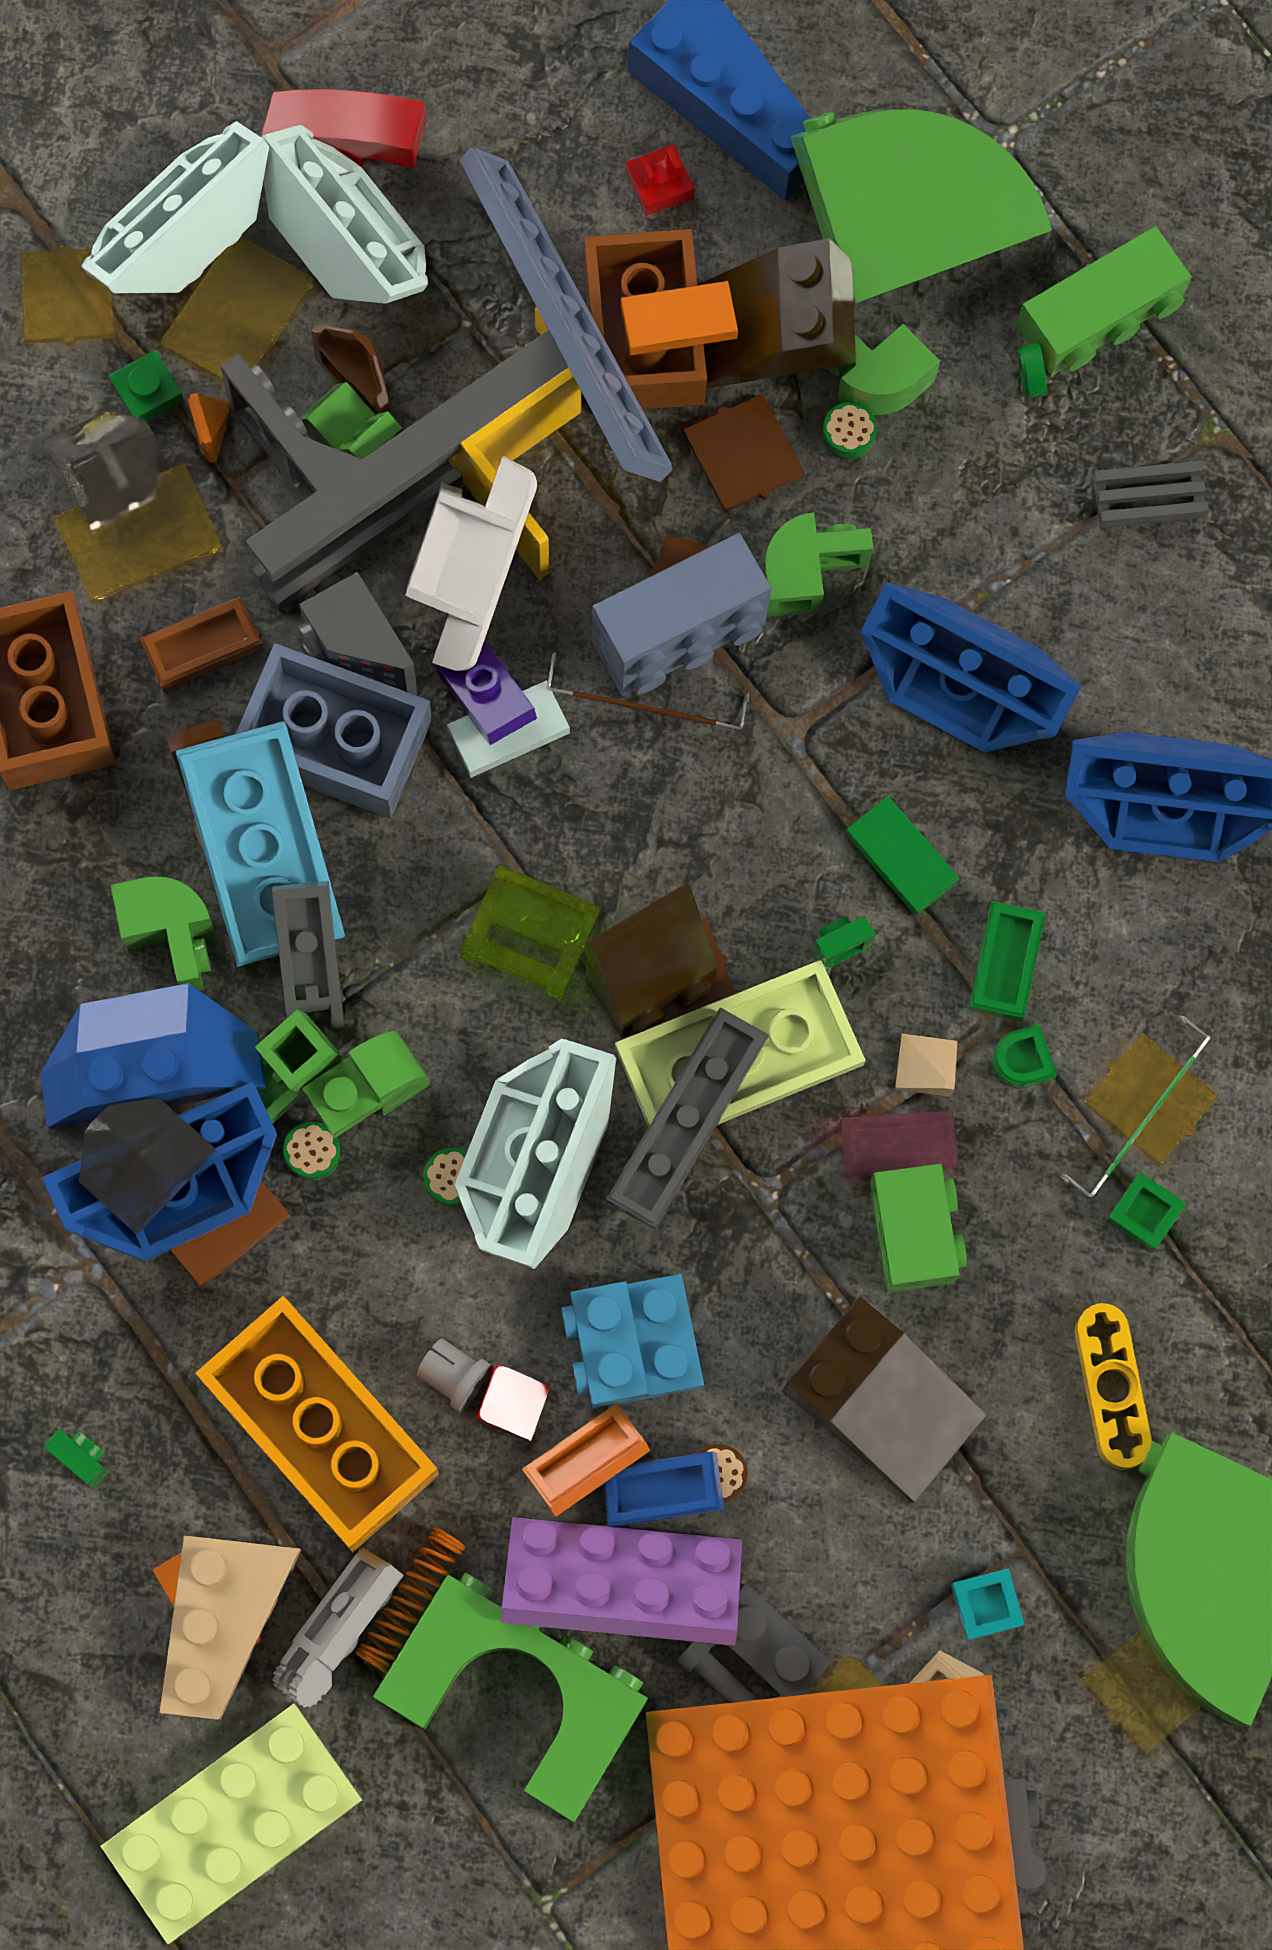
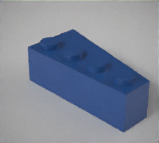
[628,0,810,201]

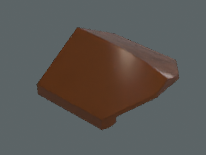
[311,324,390,415]

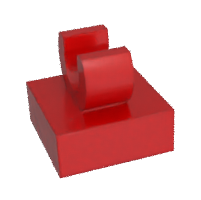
[625,144,695,216]

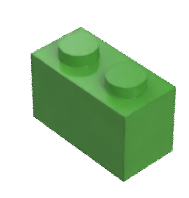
[869,1163,967,1293]

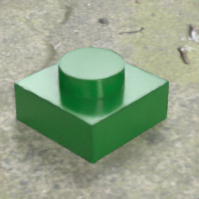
[108,350,184,427]
[812,915,876,970]
[43,1429,109,1489]

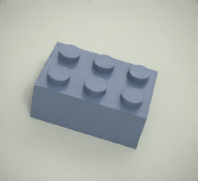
[591,532,772,696]
[236,643,432,819]

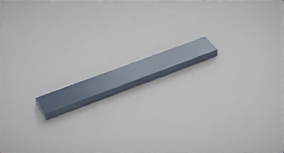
[459,147,673,482]

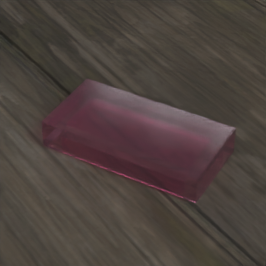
[840,1111,958,1177]

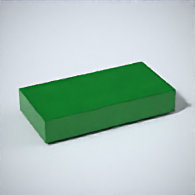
[845,796,960,917]
[968,901,1046,1022]

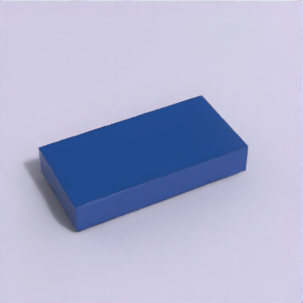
[603,1451,724,1527]

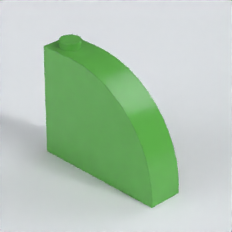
[790,109,1052,303]
[1126,1432,1272,1728]

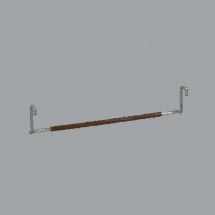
[547,653,749,730]

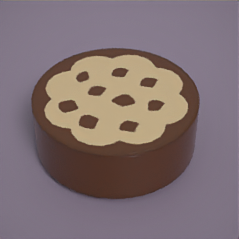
[698,1444,748,1503]

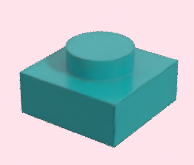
[951,1568,1025,1641]

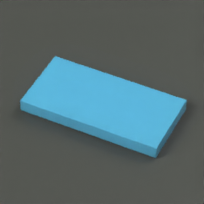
[176,721,345,967]

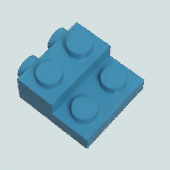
[561,1274,704,1410]

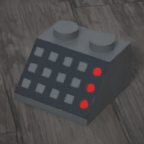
[297,572,418,696]

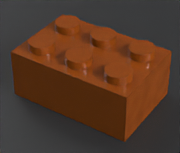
[584,229,707,410]
[0,591,117,791]

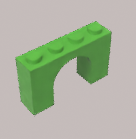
[373,1573,648,1822]

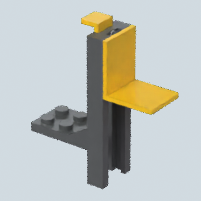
[220,307,581,611]

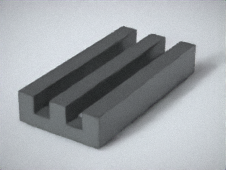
[1092,461,1209,528]

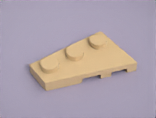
[160,1536,301,1720]

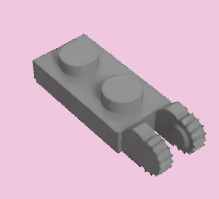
[272,1548,404,1708]

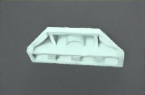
[81,121,269,293]
[261,125,428,304]
[455,1039,616,1269]

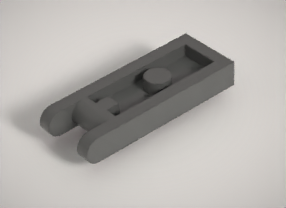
[272,881,345,1031]

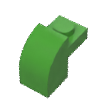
[826,324,940,415]
[300,382,402,459]
[763,512,873,617]
[110,876,215,991]
[255,1009,342,1124]
[302,1031,430,1139]

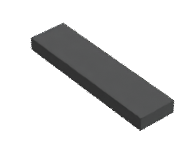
[606,1007,769,1231]

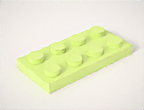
[615,960,866,1127]
[100,1704,363,1944]

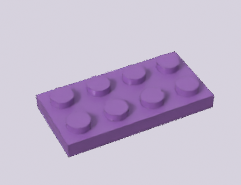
[501,1517,742,1645]

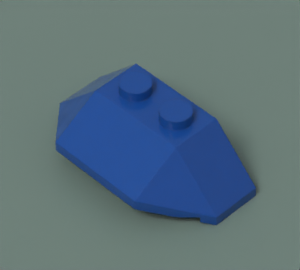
[860,582,1082,753]
[1065,732,1272,862]
[41,983,267,1129]
[42,1082,277,1262]

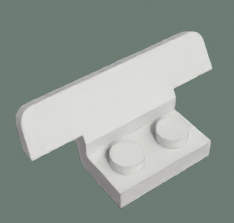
[405,456,537,671]

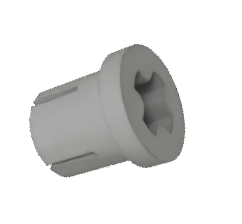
[417,1338,493,1413]

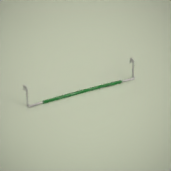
[1060,1016,1210,1197]

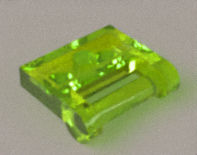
[459,865,601,1001]

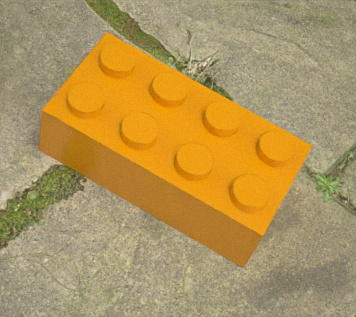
[195,1296,439,1552]

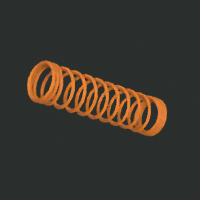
[355,1527,466,1673]

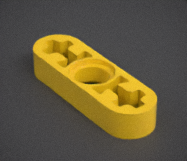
[1075,1303,1152,1470]

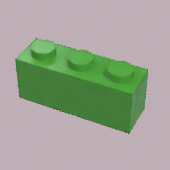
[1016,226,1192,376]

